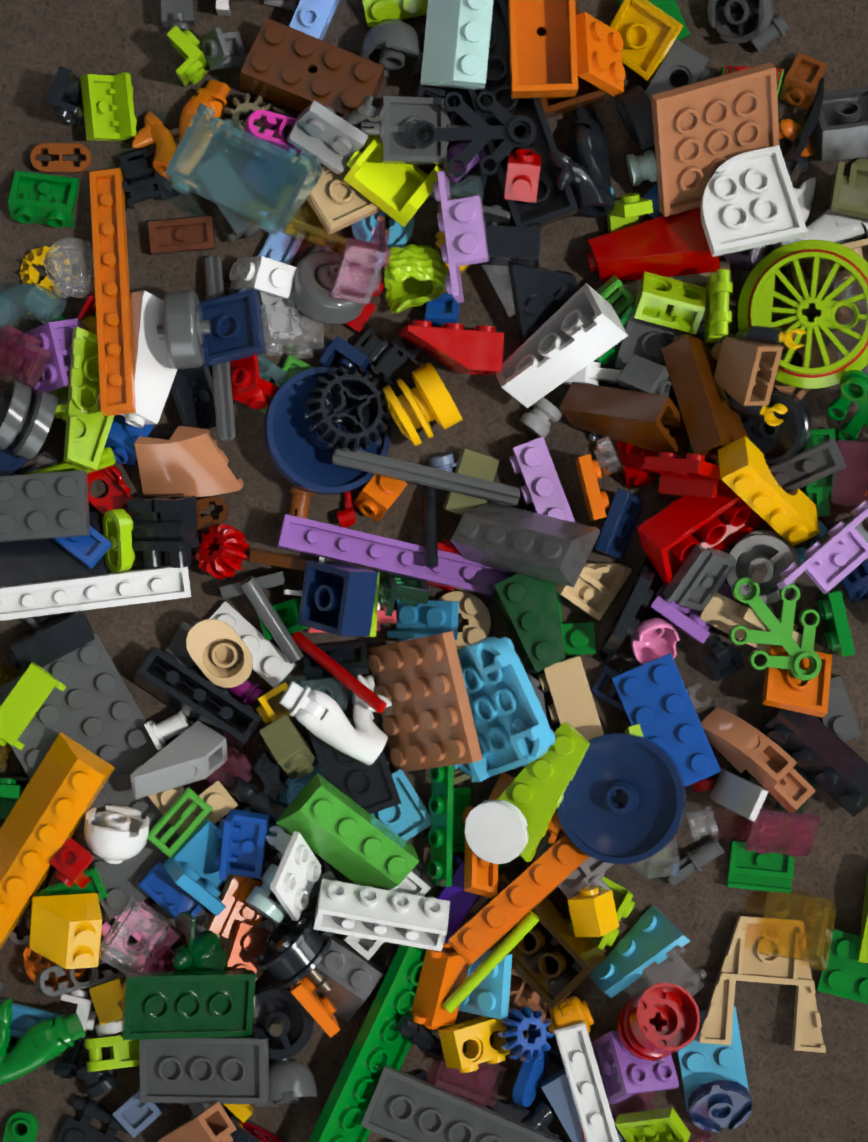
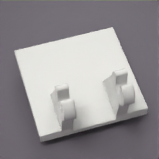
[266,826,322,921]

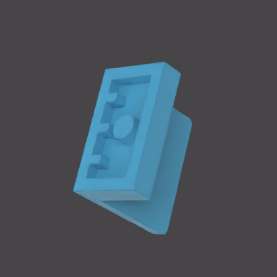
[163,819,230,916]

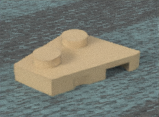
[556,563,632,621]

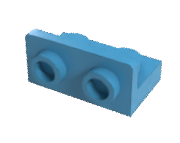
[387,598,459,642]

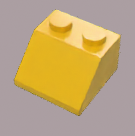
[29,893,102,969]

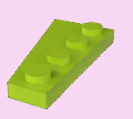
[496,722,591,862]

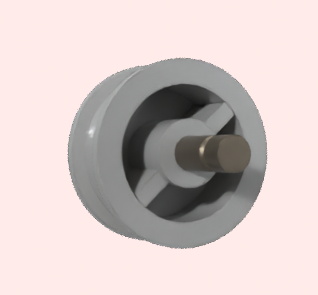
[727,530,799,605]

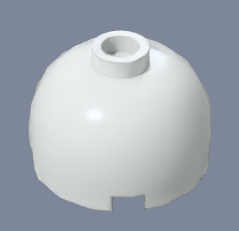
[84,805,150,864]

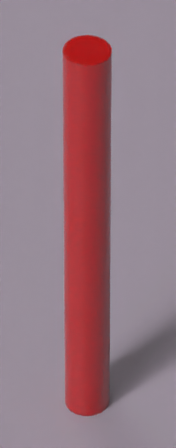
[292,631,387,713]

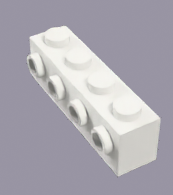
[313,879,450,951]

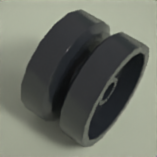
[737,390,812,464]

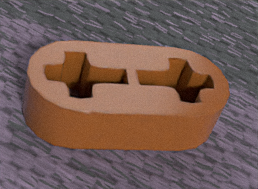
[30,143,93,174]

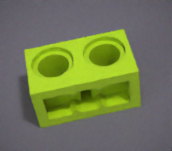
[634,272,707,334]

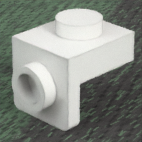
[60,988,97,1038]

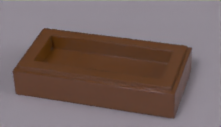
[249,549,313,571]

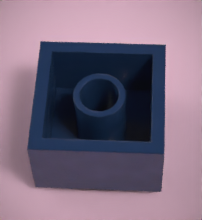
[298,560,378,636]

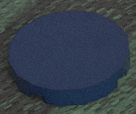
[688,1080,752,1132]

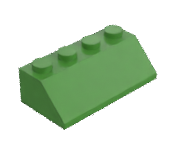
[275,773,419,890]

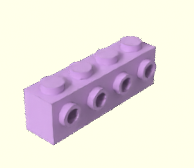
[509,437,576,523]

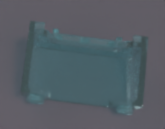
[165,103,323,235]

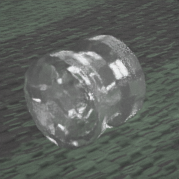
[685,804,718,842]

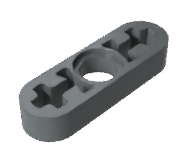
[35,950,128,996]

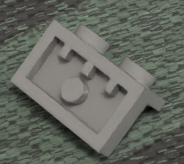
[287,100,368,174]

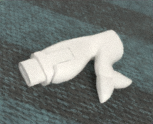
[773,177,868,250]
[279,674,392,765]

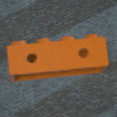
[508,0,578,99]

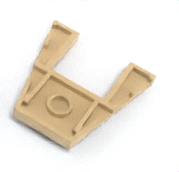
[697,916,826,1053]

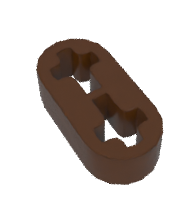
[196,496,229,530]

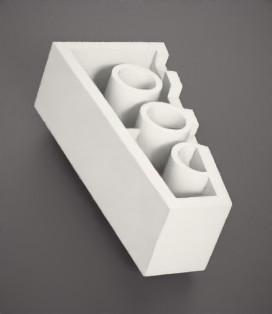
[496,283,628,408]

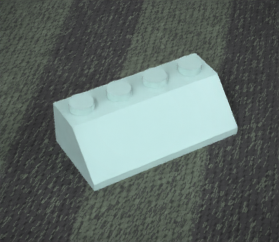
[420,0,493,91]

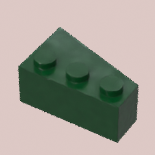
[488,572,565,673]

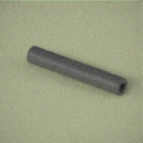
[240,576,303,664]

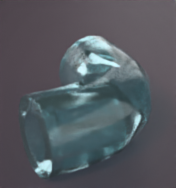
[0,283,67,335]

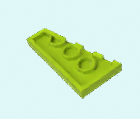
[64,327,115,471]

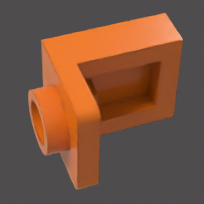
[354,474,408,522]

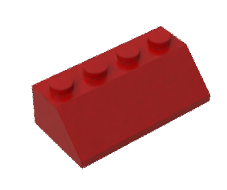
[637,475,765,586]

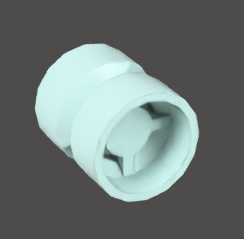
[245,864,287,925]

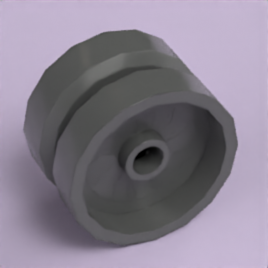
[0,378,57,461]

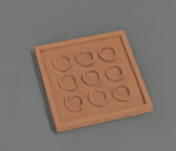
[651,62,780,217]
[367,631,483,772]

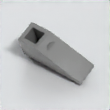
[130,721,228,799]

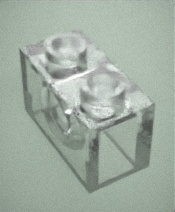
[99,896,168,973]

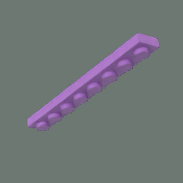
[277,514,514,597]

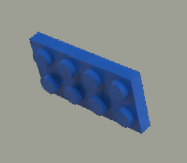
[611,653,721,787]

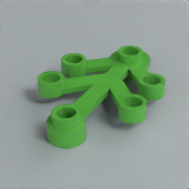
[729,576,821,680]

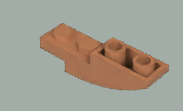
[701,707,816,815]

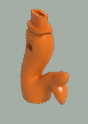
[132,79,231,183]

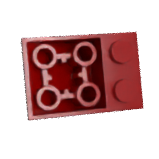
[397,320,504,376]

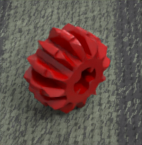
[195,523,250,579]

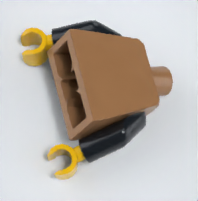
[711,325,806,426]

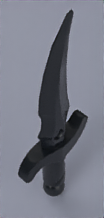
[780,77,824,177]

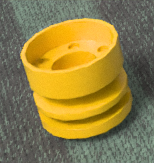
[383,362,463,447]

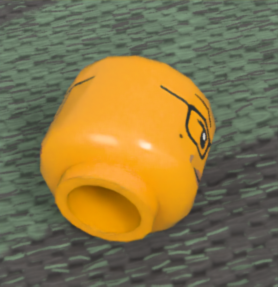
[545,996,594,1036]

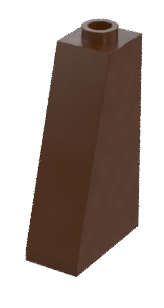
[661,334,750,461]
[559,383,690,459]

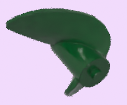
[172,911,226,972]

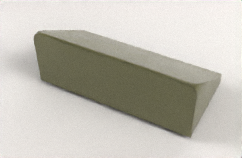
[443,448,499,515]

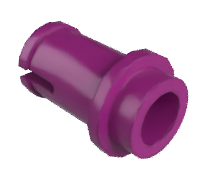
[226,680,263,707]

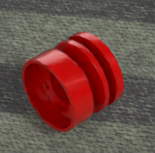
[617,982,701,1061]

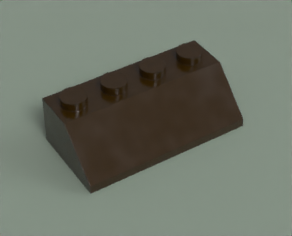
[465,864,607,1009]

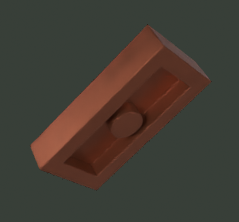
[148,216,216,255]
[224,920,270,974]

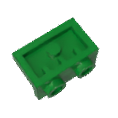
[8,170,79,228]

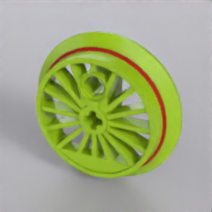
[737,240,868,389]

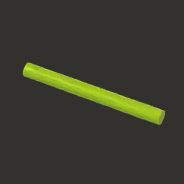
[442,911,540,1013]

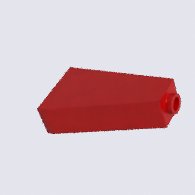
[585,207,721,283]

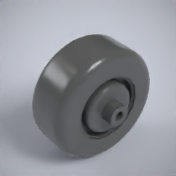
[291,251,370,324]
[157,289,211,369]

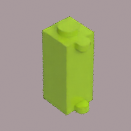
[0,662,67,750]

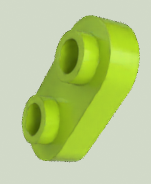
[103,508,135,573]

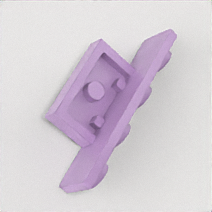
[433,171,489,303]
[776,500,868,594]

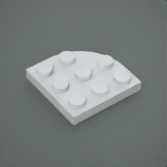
[700,145,808,257]

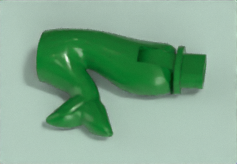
[0,998,86,1085]

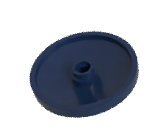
[264,367,391,495]
[556,733,686,864]

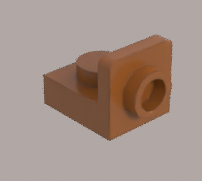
[779,52,828,110]

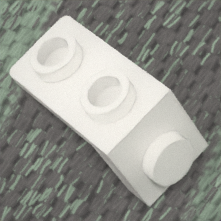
[229,256,297,299]

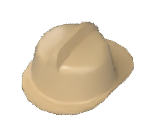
[186,619,253,688]

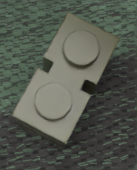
[259,714,319,780]

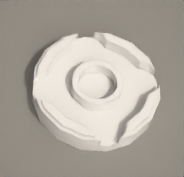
[464,799,529,864]

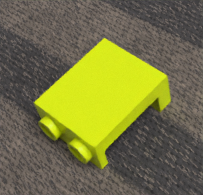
[343,135,446,227]

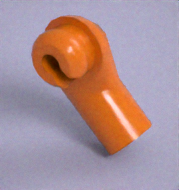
[779,119,814,158]

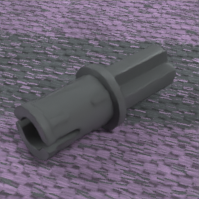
[663,835,725,885]

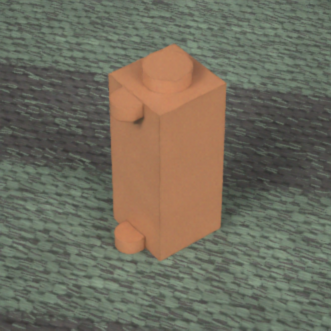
[158,1102,236,1142]

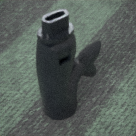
[549,107,614,218]

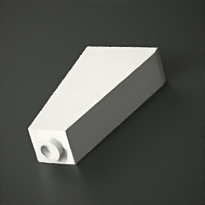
[121,291,178,428]

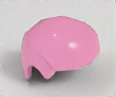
[630,617,680,664]

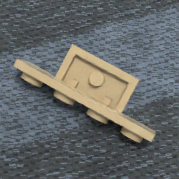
[699,592,824,652]

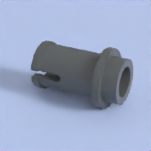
[749,14,789,53]

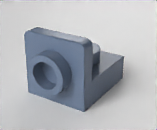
[112,1087,166,1138]

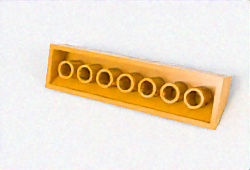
[0,732,115,950]

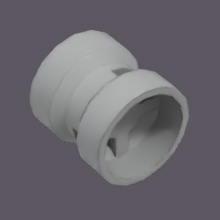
[519,397,563,439]

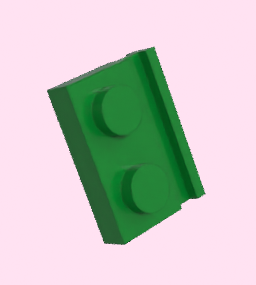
[726,840,796,894]

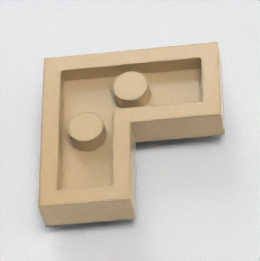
[148,779,238,842]

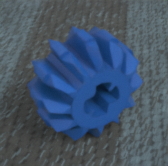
[497,1007,555,1063]

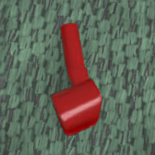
[336,491,357,528]

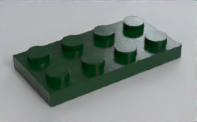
[121,970,256,1040]

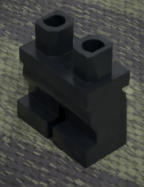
[127,496,199,568]

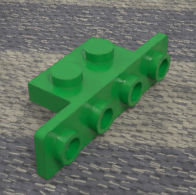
[428,765,471,887]

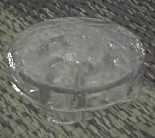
[43,237,95,298]

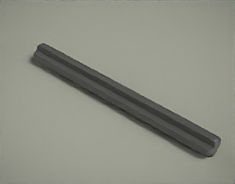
[204,256,236,442]
[332,446,520,506]

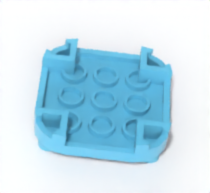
[454,637,555,782]

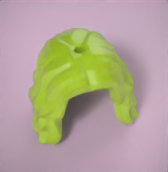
[383,244,448,314]

